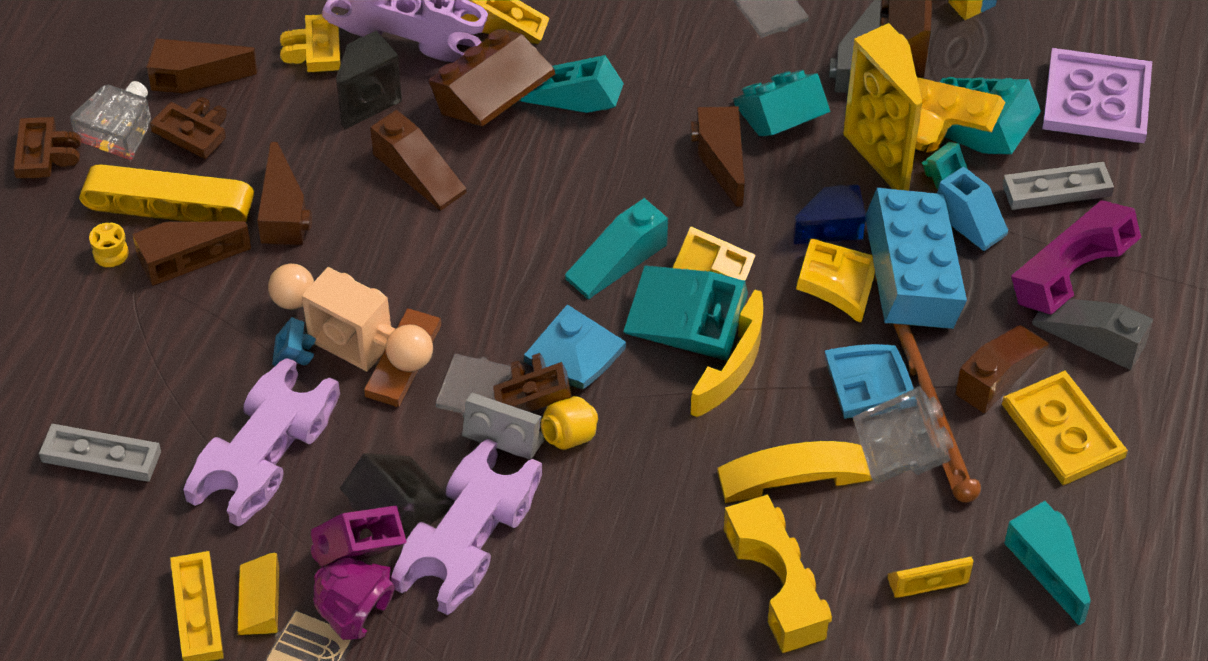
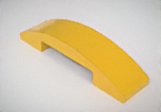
[690,289,763,417]
[717,441,873,503]

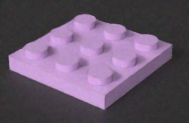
[1042,48,1152,143]

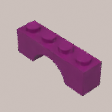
[1011,200,1141,315]

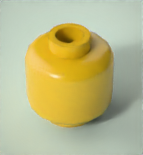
[541,396,598,450]

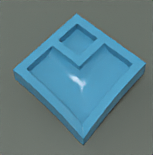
[524,305,626,389]
[825,344,916,419]

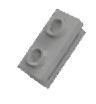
[462,393,544,460]

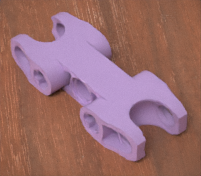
[322,0,488,62]
[183,358,340,526]
[391,439,542,615]

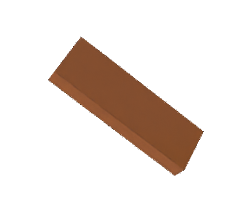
[364,308,441,407]

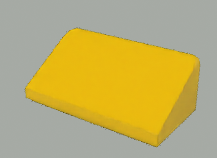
[238,553,279,635]
[887,557,974,598]

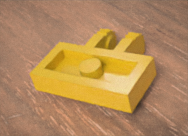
[280,13,341,72]

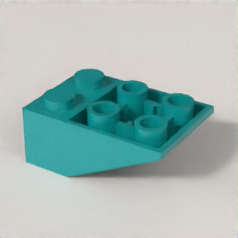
[940,77,1041,154]
[623,266,748,361]

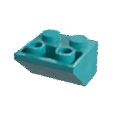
[732,70,831,136]

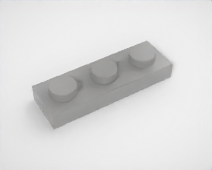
[1002,162,1114,210]
[39,424,161,482]

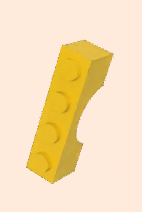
[723,494,832,653]

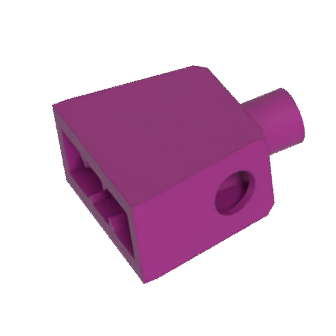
[311,506,407,567]

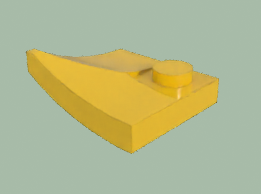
[672,227,755,280]
[796,238,875,322]

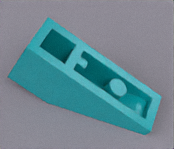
[519,55,624,113]
[565,198,668,299]
[1004,501,1091,625]

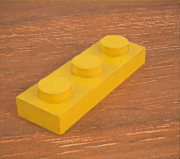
[170,551,224,661]

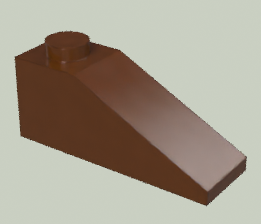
[690,107,745,207]
[370,110,467,211]
[257,142,312,245]
[132,221,251,286]
[955,325,1050,414]

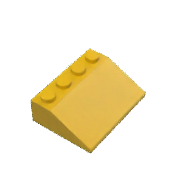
[843,23,922,191]

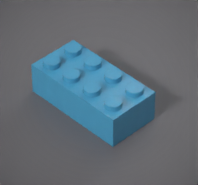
[865,188,967,329]

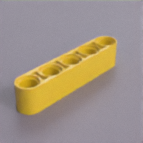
[79,164,254,222]

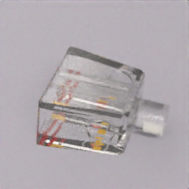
[70,81,151,160]

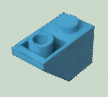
[937,166,1008,251]

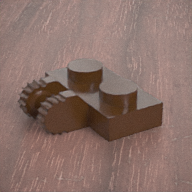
[150,97,227,159]
[14,117,82,178]
[493,353,572,412]

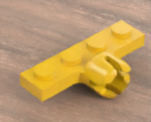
[915,77,1006,153]

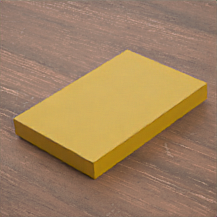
[1002,370,1128,486]

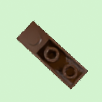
[147,38,258,93]

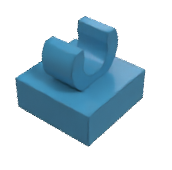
[272,317,316,366]

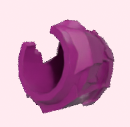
[313,558,395,640]

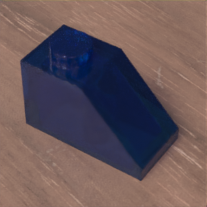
[793,185,866,244]

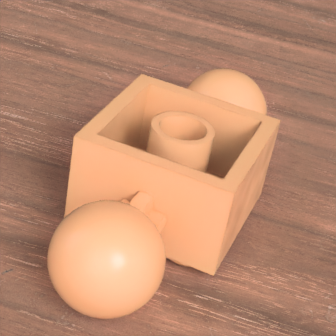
[268,264,433,372]

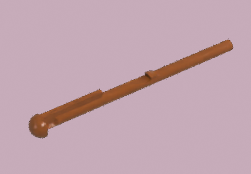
[875,275,981,503]

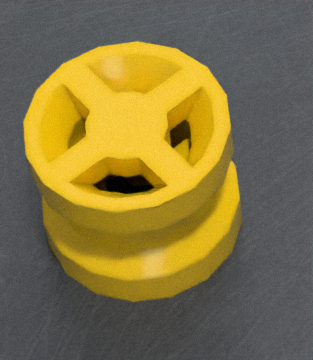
[89,223,129,267]

